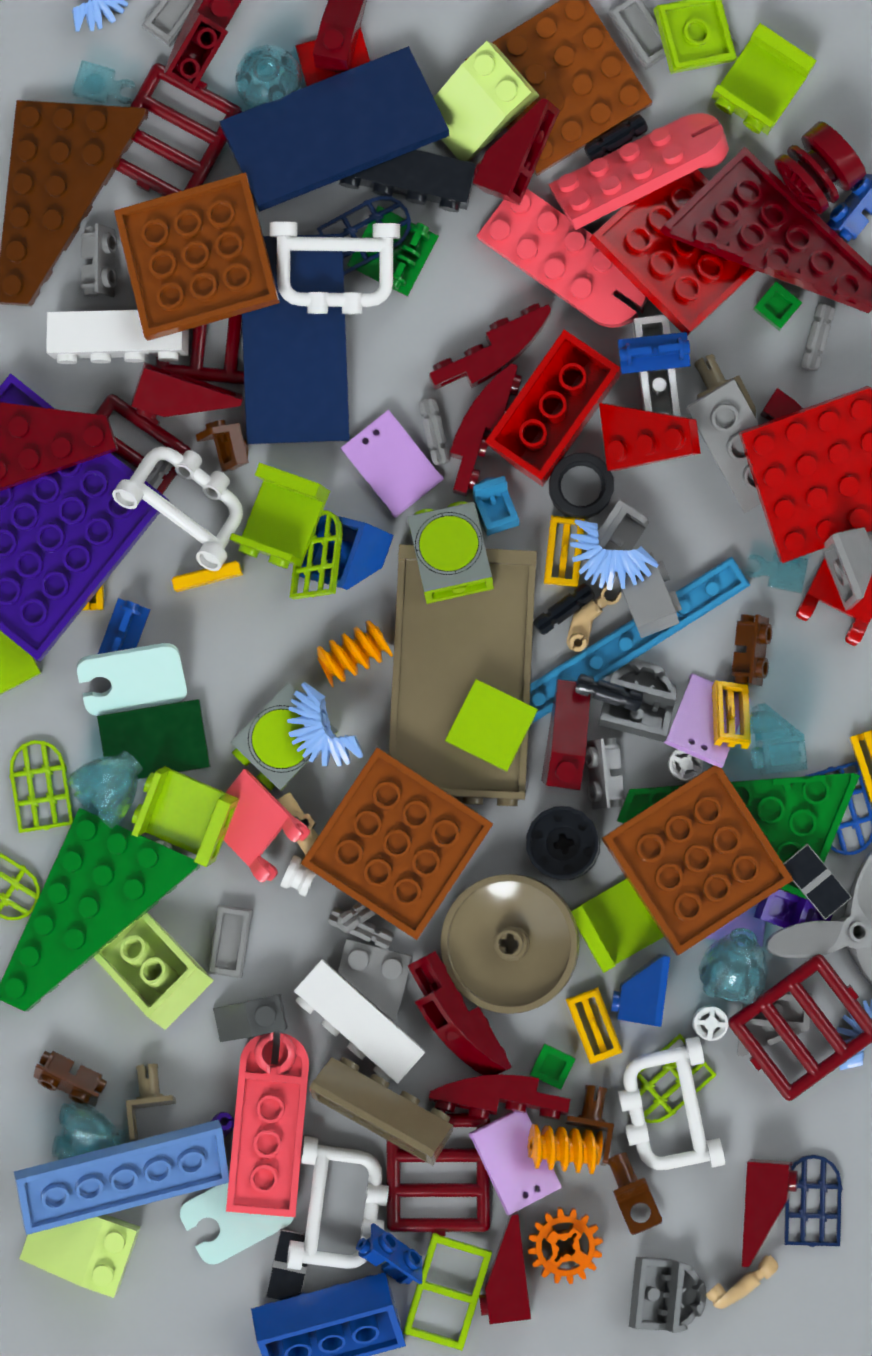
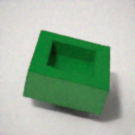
[753,282,802,331]
[529,1043,576,1090]

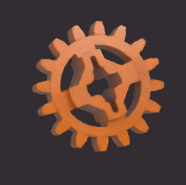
[527,1207,603,1284]

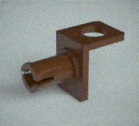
[565,1085,614,1166]
[608,1152,663,1235]

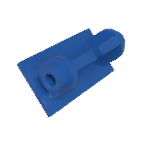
[827,174,872,243]
[618,332,691,374]
[98,598,151,654]
[356,1223,423,1284]

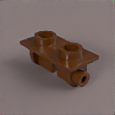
[731,614,772,686]
[33,1051,107,1107]

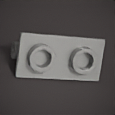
[81,223,117,297]
[585,738,625,809]

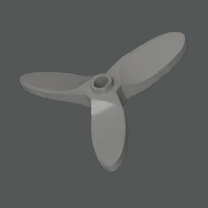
[764,849,872,985]

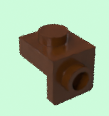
[196,420,249,472]

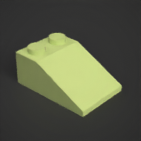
[434,41,540,162]
[94,912,214,1030]
[19,1215,141,1298]

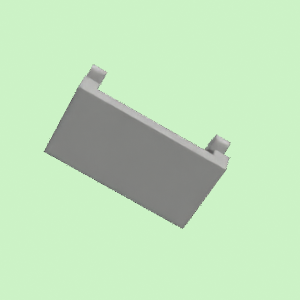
[582,499,649,575]

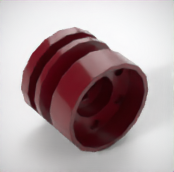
[774,121,866,214]

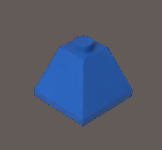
[299,515,394,590]
[611,954,670,1027]

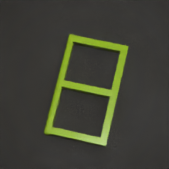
[403,1233,492,1351]

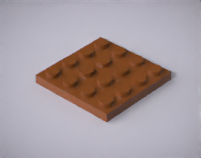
[465,0,653,176]
[114,172,280,341]
[300,747,494,940]
[601,765,793,956]

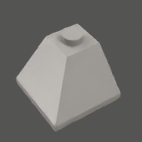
[821,527,872,611]

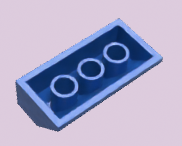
[251,1272,406,1356]

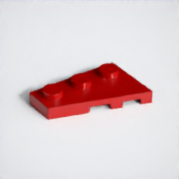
[599,403,701,471]

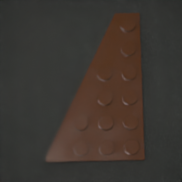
[0,100,148,307]

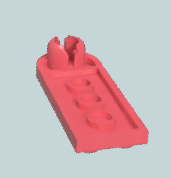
[548,113,729,230]
[476,189,647,328]
[226,1032,309,1217]

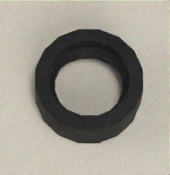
[549,453,614,519]

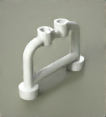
[270,222,400,314]
[112,446,243,571]
[618,1036,725,1170]
[287,1136,389,1270]

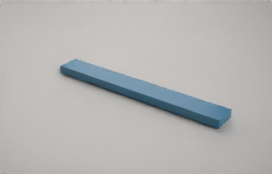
[530,557,750,724]

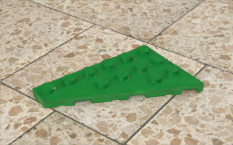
[616,773,860,900]
[0,808,200,1012]

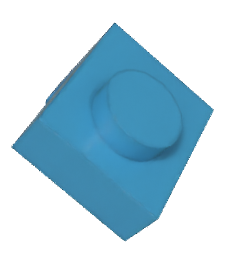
[473,476,519,536]

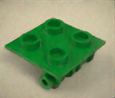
[347,205,439,297]

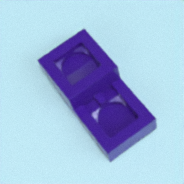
[754,889,833,928]

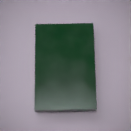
[97,699,211,784]

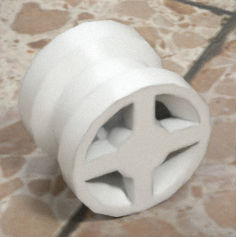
[667,749,704,782]
[280,855,316,897]
[692,1005,728,1041]

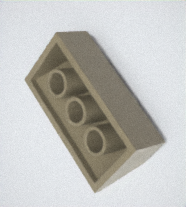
[309,1057,454,1166]

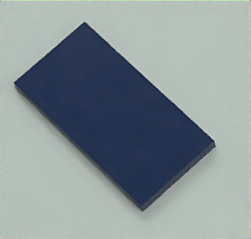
[219,46,449,212]
[242,234,350,444]

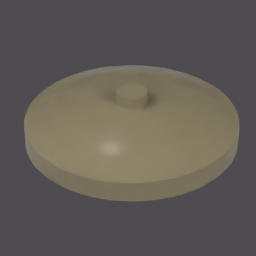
[440,874,579,1014]

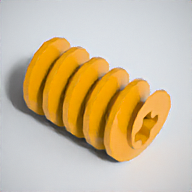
[317,620,393,688]
[527,1124,603,1174]

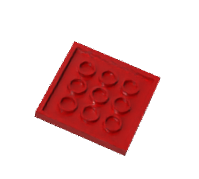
[589,169,757,336]
[738,386,872,563]

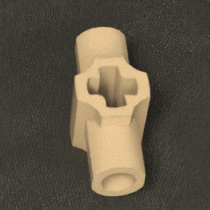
[277,792,318,855]

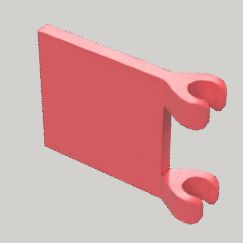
[224,769,310,882]

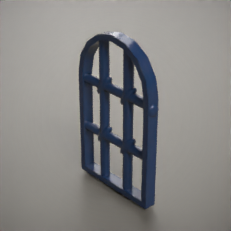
[317,196,411,276]
[784,1154,843,1247]

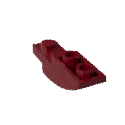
[164,0,242,91]
[429,303,551,390]
[449,363,522,497]
[408,951,512,1076]
[429,1074,571,1120]

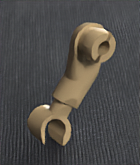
[566,584,621,652]
[706,1255,778,1309]

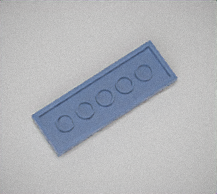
[14,1119,229,1235]

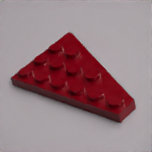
[660,147,872,314]
[0,402,119,491]

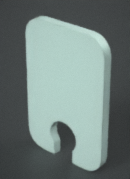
[77,643,187,716]
[180,1183,294,1265]

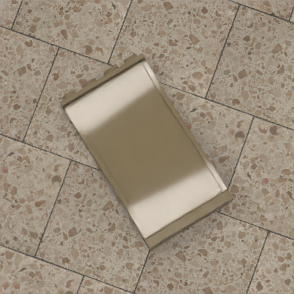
[389,544,537,806]

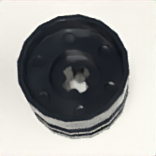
[526,806,600,880]

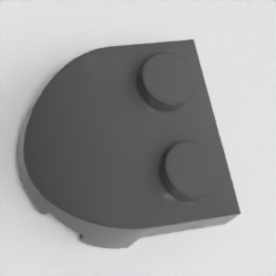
[598,661,677,742]
[629,1257,707,1333]

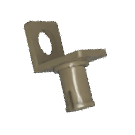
[694,354,756,418]
[126,1063,176,1142]

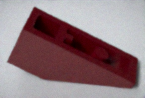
[313,0,367,73]
[473,98,560,205]
[131,362,243,419]
[541,679,591,790]
[742,1159,798,1267]
[479,1211,531,1324]

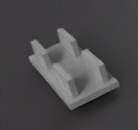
[686,378,761,513]

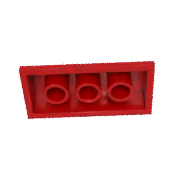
[485,329,621,487]

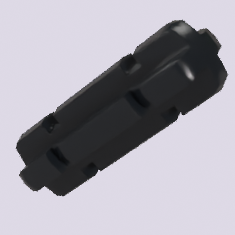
[584,114,648,161]
[533,583,595,635]
[575,674,643,711]

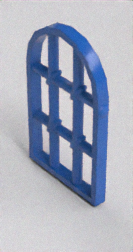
[805,761,872,855]

